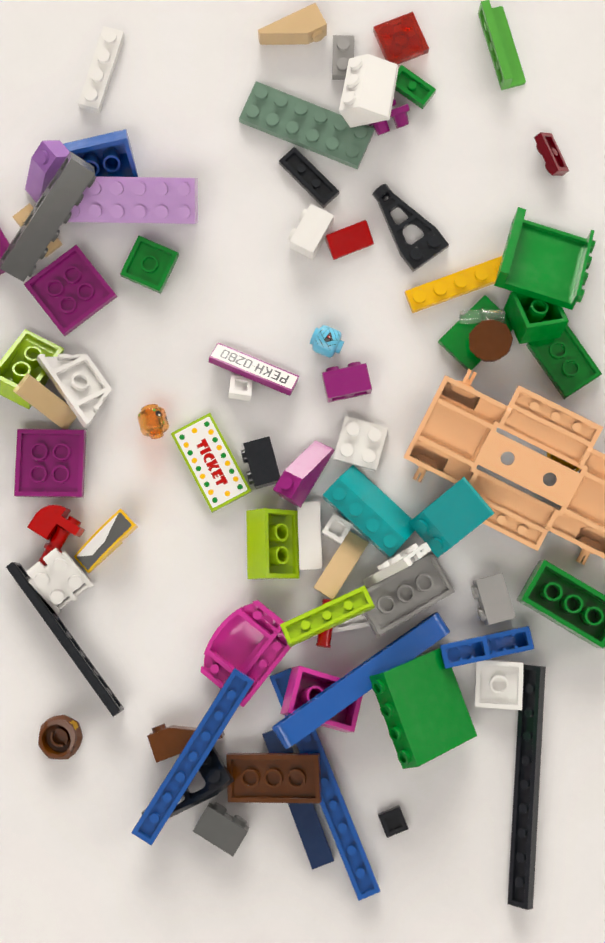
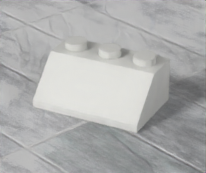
[339,54,399,128]

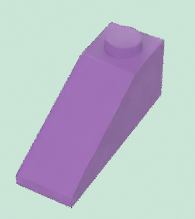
[25,140,69,203]

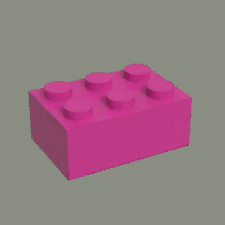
[280,666,363,733]

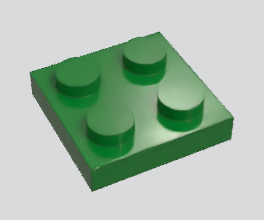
[120,235,179,294]

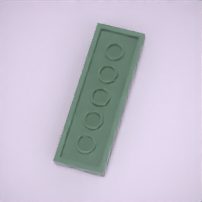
[239,81,375,170]

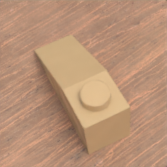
[258,3,327,45]

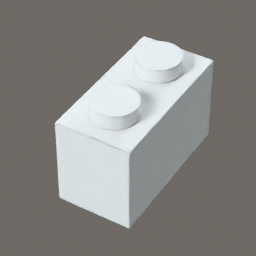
[288,204,334,260]

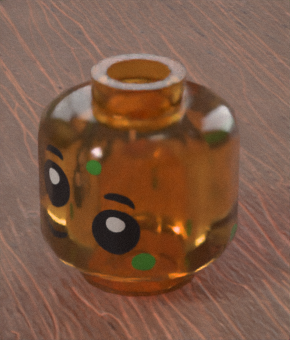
[137,404,169,439]

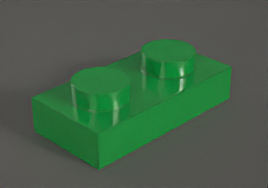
[395,65,436,109]

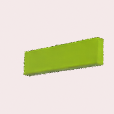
[280,585,375,647]

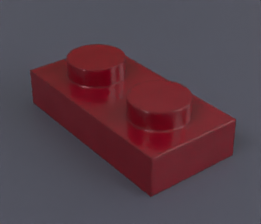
[534,132,569,176]

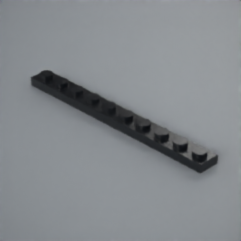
[507,664,546,910]

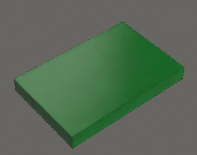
[438,295,513,371]
[526,325,602,399]

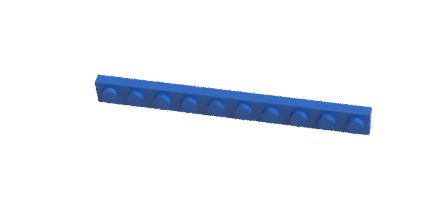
[269,668,381,901]

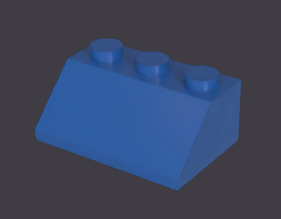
[63,129,138,177]

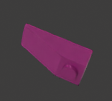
[273,440,335,508]

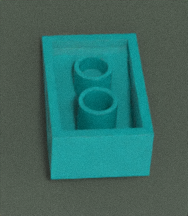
[408,477,494,558]

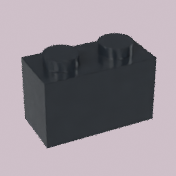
[240,436,280,489]

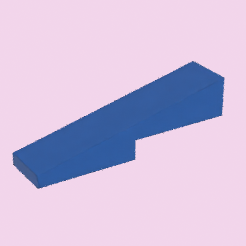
[439,626,534,669]

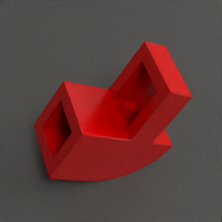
[27,505,85,540]

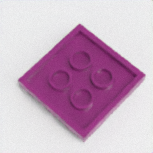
[24,245,117,336]
[14,429,86,498]

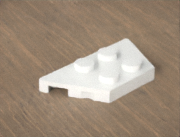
[36,354,112,428]
[362,542,431,588]

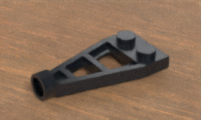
[372,184,449,272]
[141,747,234,818]

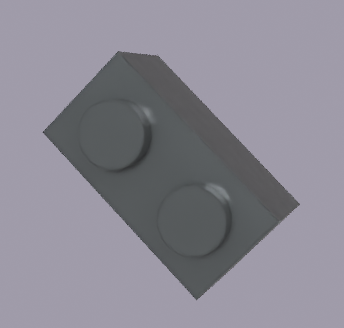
[193,802,249,857]

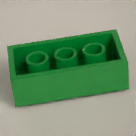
[517,559,605,649]

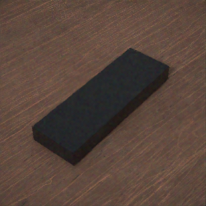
[279,147,339,208]

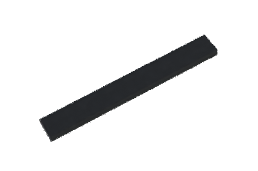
[6,562,124,717]

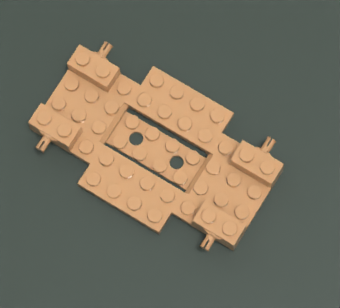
[403,369,605,565]

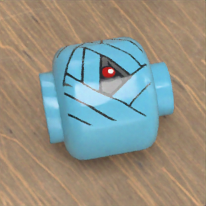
[310,325,344,358]

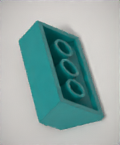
[322,465,415,559]

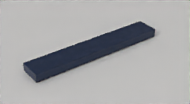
[262,729,334,870]

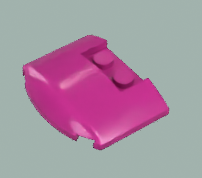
[200,600,291,707]

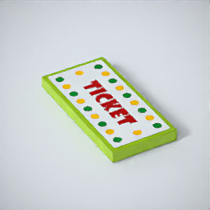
[171,413,252,513]

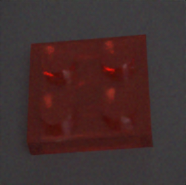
[373,12,429,65]

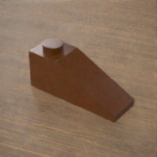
[147,723,225,763]

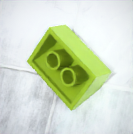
[246,508,300,579]

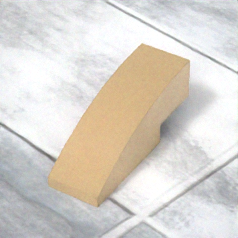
[13,373,76,429]
[313,531,368,600]

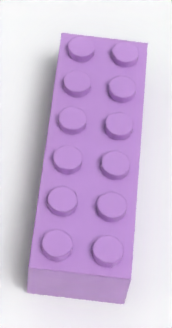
[68,177,198,224]

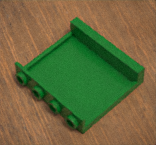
[494,207,596,310]
[369,648,477,769]

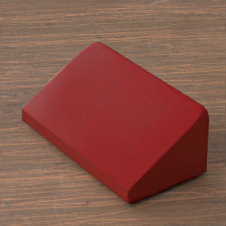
[325,220,374,260]

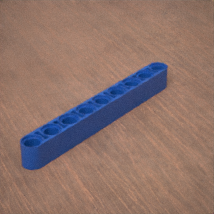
[272,612,450,749]

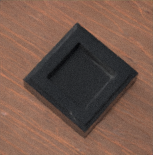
[378,805,409,838]

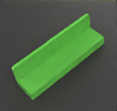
[478,0,526,90]

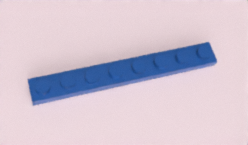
[131,668,254,846]

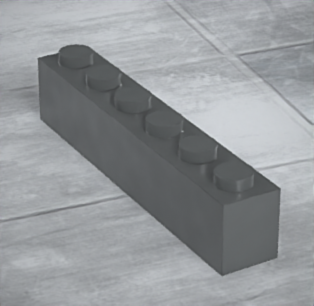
[0,152,96,282]

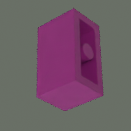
[322,362,372,403]

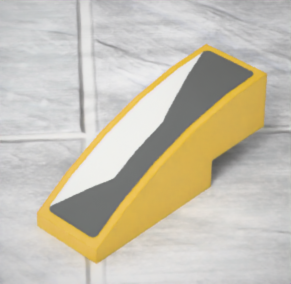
[74,509,138,573]

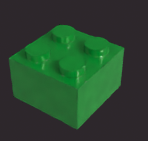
[504,292,569,344]

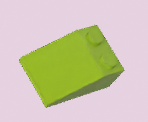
[0,329,64,409]

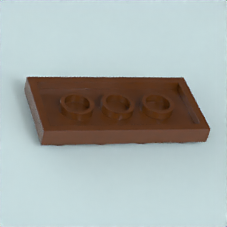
[226,753,322,803]

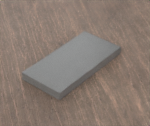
[363,552,455,637]

